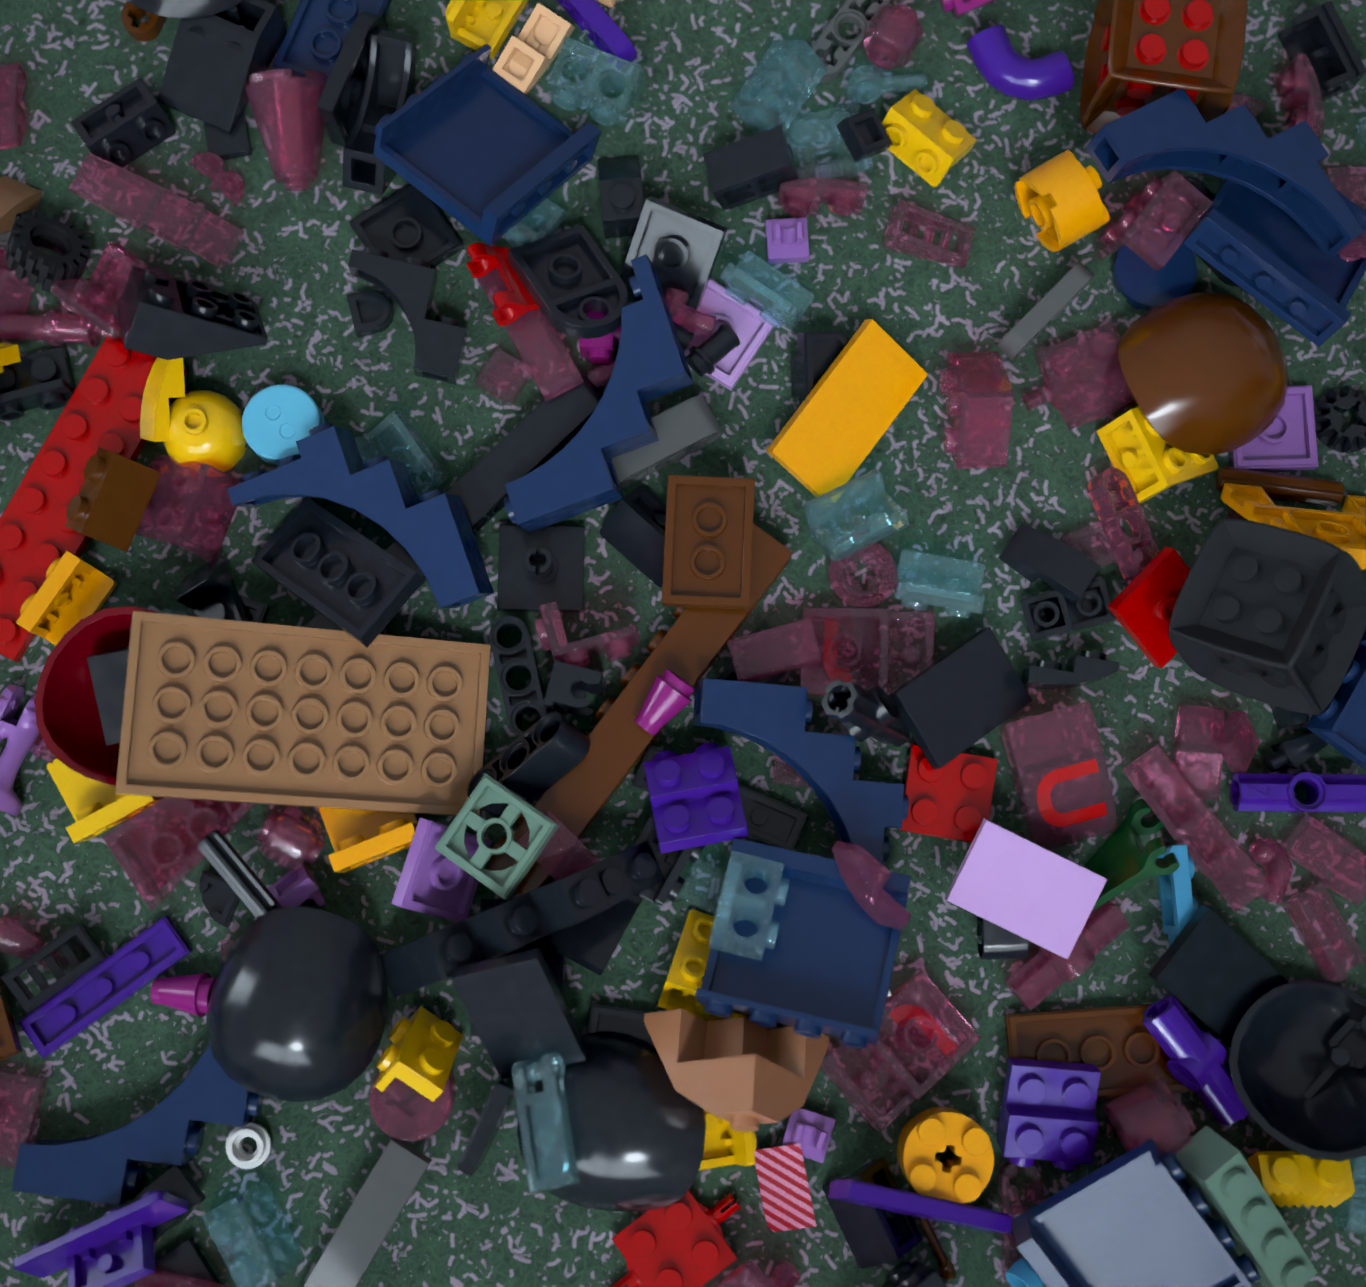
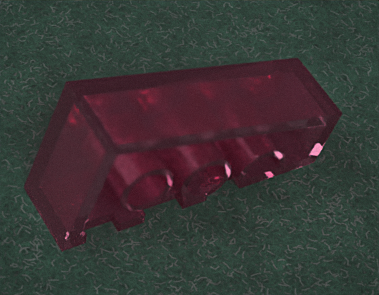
[102,797,258,912]

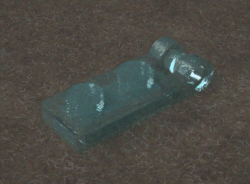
[512,1052,580,1193]

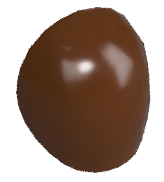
[1118,292,1289,455]

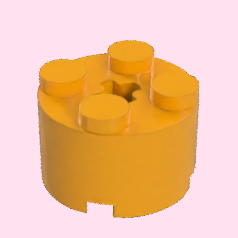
[1015,150,1110,252]
[897,1107,994,1204]

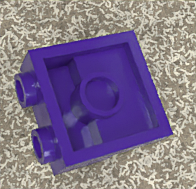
[643,743,748,854]
[996,1058,1101,1171]

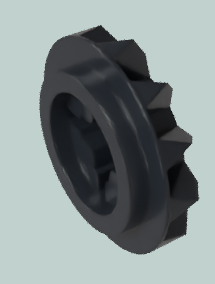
[1314,385,1366,453]

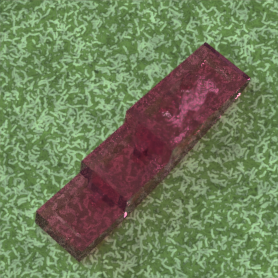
[68,152,245,269]
[475,246,584,402]
[1122,744,1273,912]

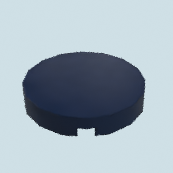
[1111,228,1197,311]

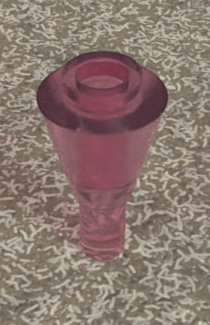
[0,911,70,971]

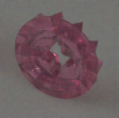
[828,540,897,609]

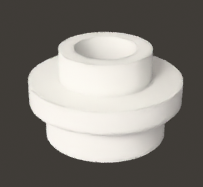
[226,1122,272,1169]

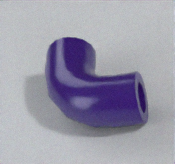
[967,25,1074,101]

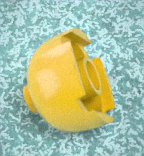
[163,390,247,476]

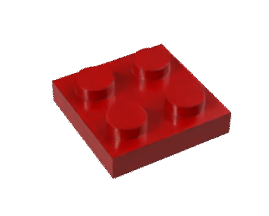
[898,745,998,843]

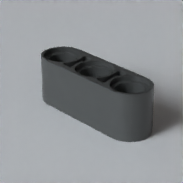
[612,395,724,488]

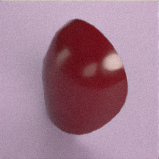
[34,606,159,786]

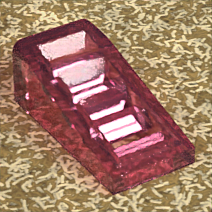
[880,200,975,269]

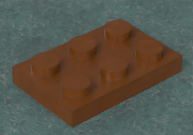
[662,475,755,610]

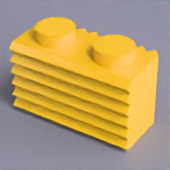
[1246,1151,1355,1208]

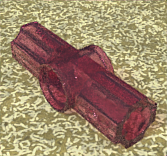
[1003,900,1130,1011]

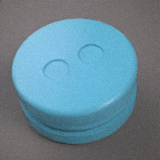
[242,384,326,467]

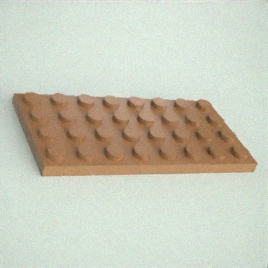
[115,611,491,816]

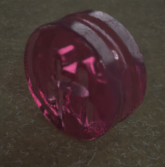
[369,1070,456,1141]

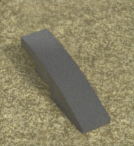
[304,1136,432,1287]

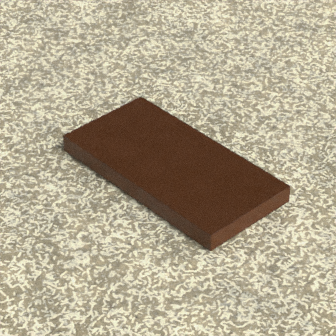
[1004,1003,1191,1099]

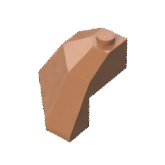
[644,1009,829,1132]

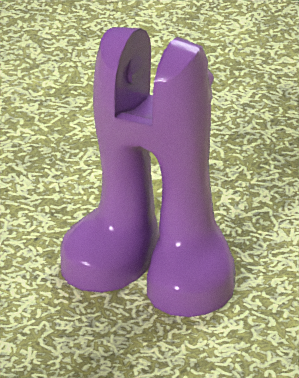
[0,684,40,817]

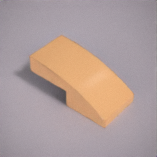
[492,3,575,95]

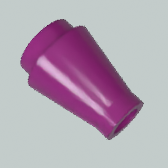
[634,668,695,736]
[150,972,216,1017]

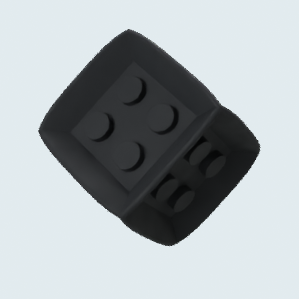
[1169,519,1366,715]

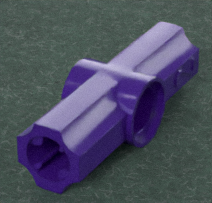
[1230,772,1366,814]
[1142,996,1249,1126]

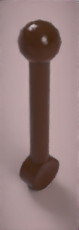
[909,1190,956,1281]

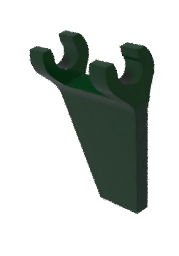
[1083,798,1180,912]

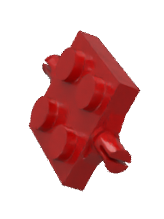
[609,1189,741,1287]

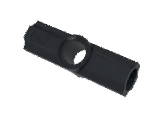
[821,679,911,747]

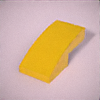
[140,357,185,442]

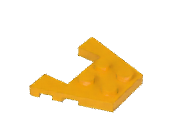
[1220,483,1366,570]

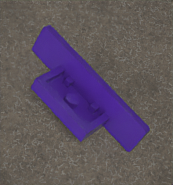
[13,1190,188,1287]

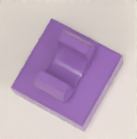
[765,217,810,264]
[268,861,325,908]
[780,1107,836,1163]

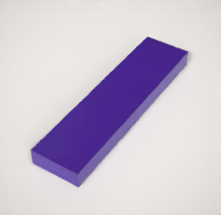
[18,916,193,1059]
[828,1180,1012,1233]

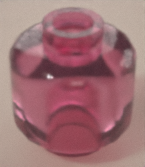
[862,5,923,70]
[256,805,326,871]

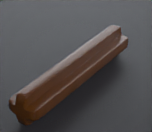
[1216,467,1344,506]

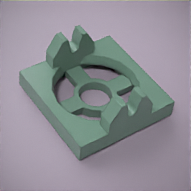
[434,774,560,900]

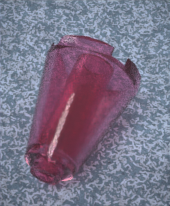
[244,69,328,191]

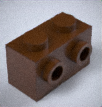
[65,447,161,552]

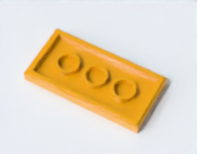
[766,319,928,505]

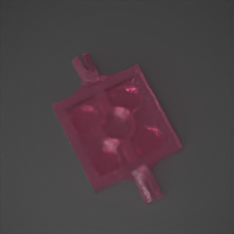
[1022,322,1136,430]

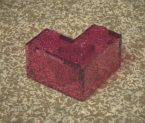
[939,351,1014,469]

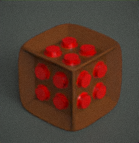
[1080,0,1248,134]

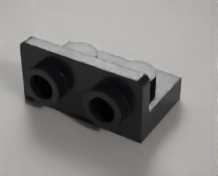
[71,78,176,175]
[0,346,76,421]

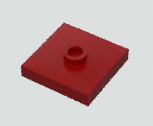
[1107,547,1190,669]

